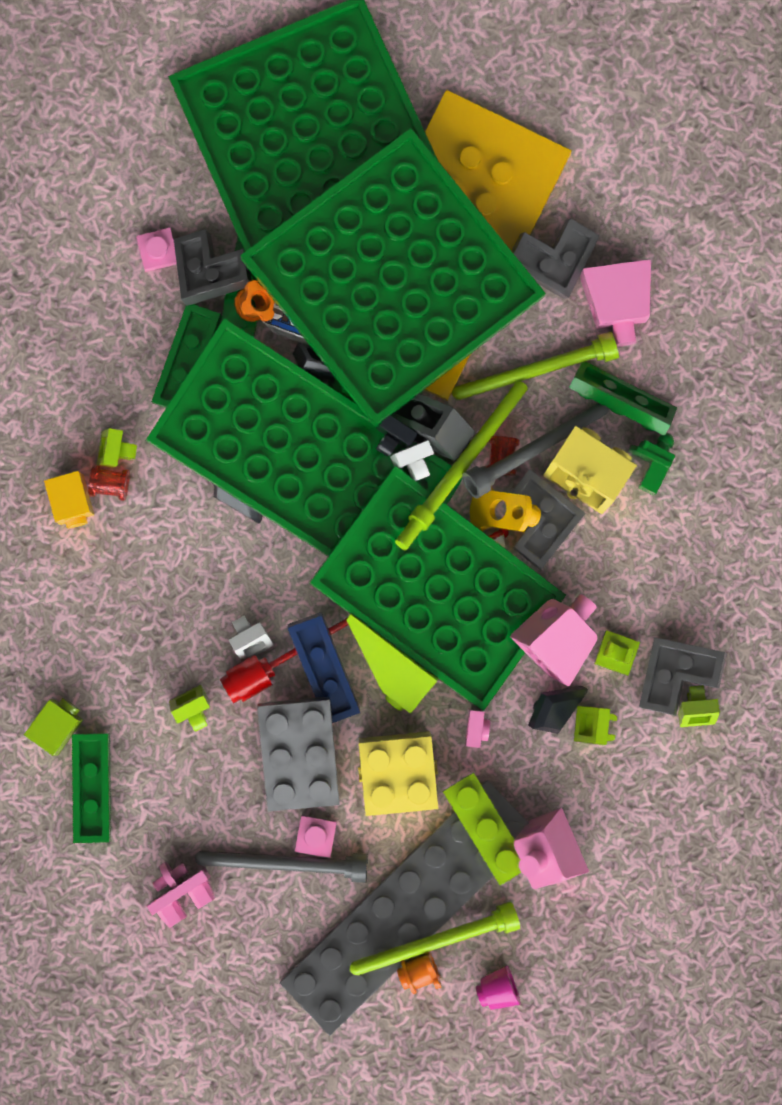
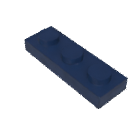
[287,612,360,723]

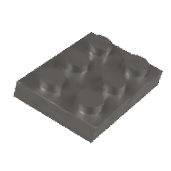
[257,697,340,811]

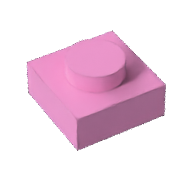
[136,228,177,272]
[465,710,490,748]
[295,815,337,858]

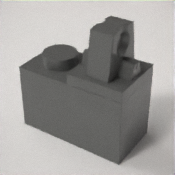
[391,393,475,461]

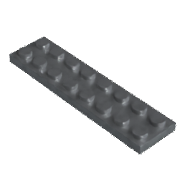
[280,780,528,1036]

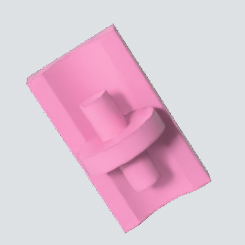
[147,862,216,928]

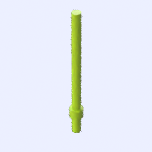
[395,381,528,550]

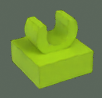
[96,428,137,468]
[594,630,640,676]
[169,685,210,732]
[678,685,720,727]
[574,706,617,745]

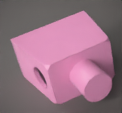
[580,260,651,347]
[510,594,597,687]
[514,808,589,889]

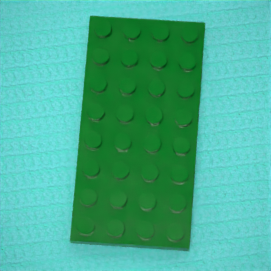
[146,318,463,557]

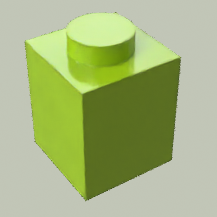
[24,698,83,756]

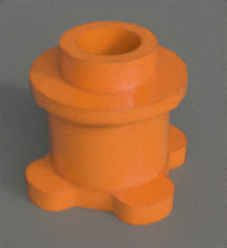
[234,280,275,322]
[397,951,442,994]

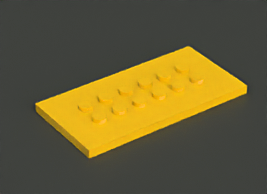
[424,90,572,401]

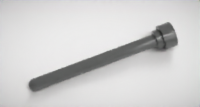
[462,403,609,498]
[195,851,368,883]

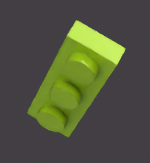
[443,772,521,886]

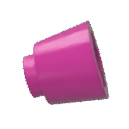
[476,965,521,1010]

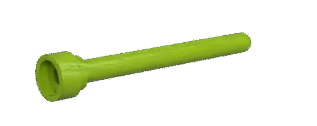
[452,331,619,400]
[350,901,520,975]

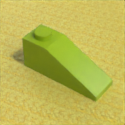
[347,614,438,714]

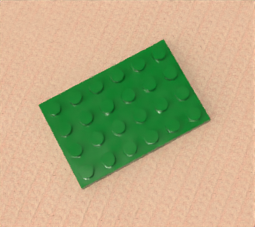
[309,466,566,712]

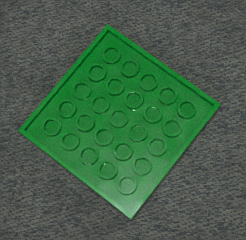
[168,0,438,251]
[240,128,546,427]

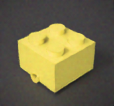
[543,426,637,514]
[358,731,438,816]

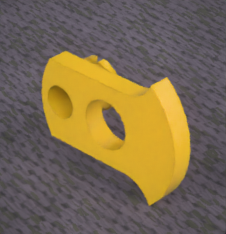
[470,486,541,532]

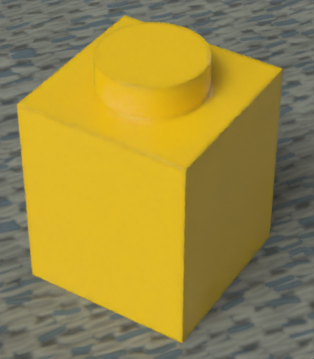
[44,471,95,529]

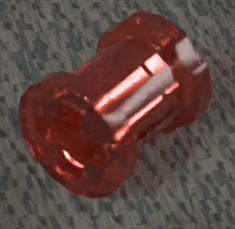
[486,436,520,476]
[88,465,130,501]

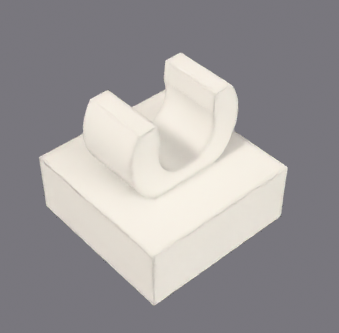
[390,440,434,481]
[229,615,274,661]

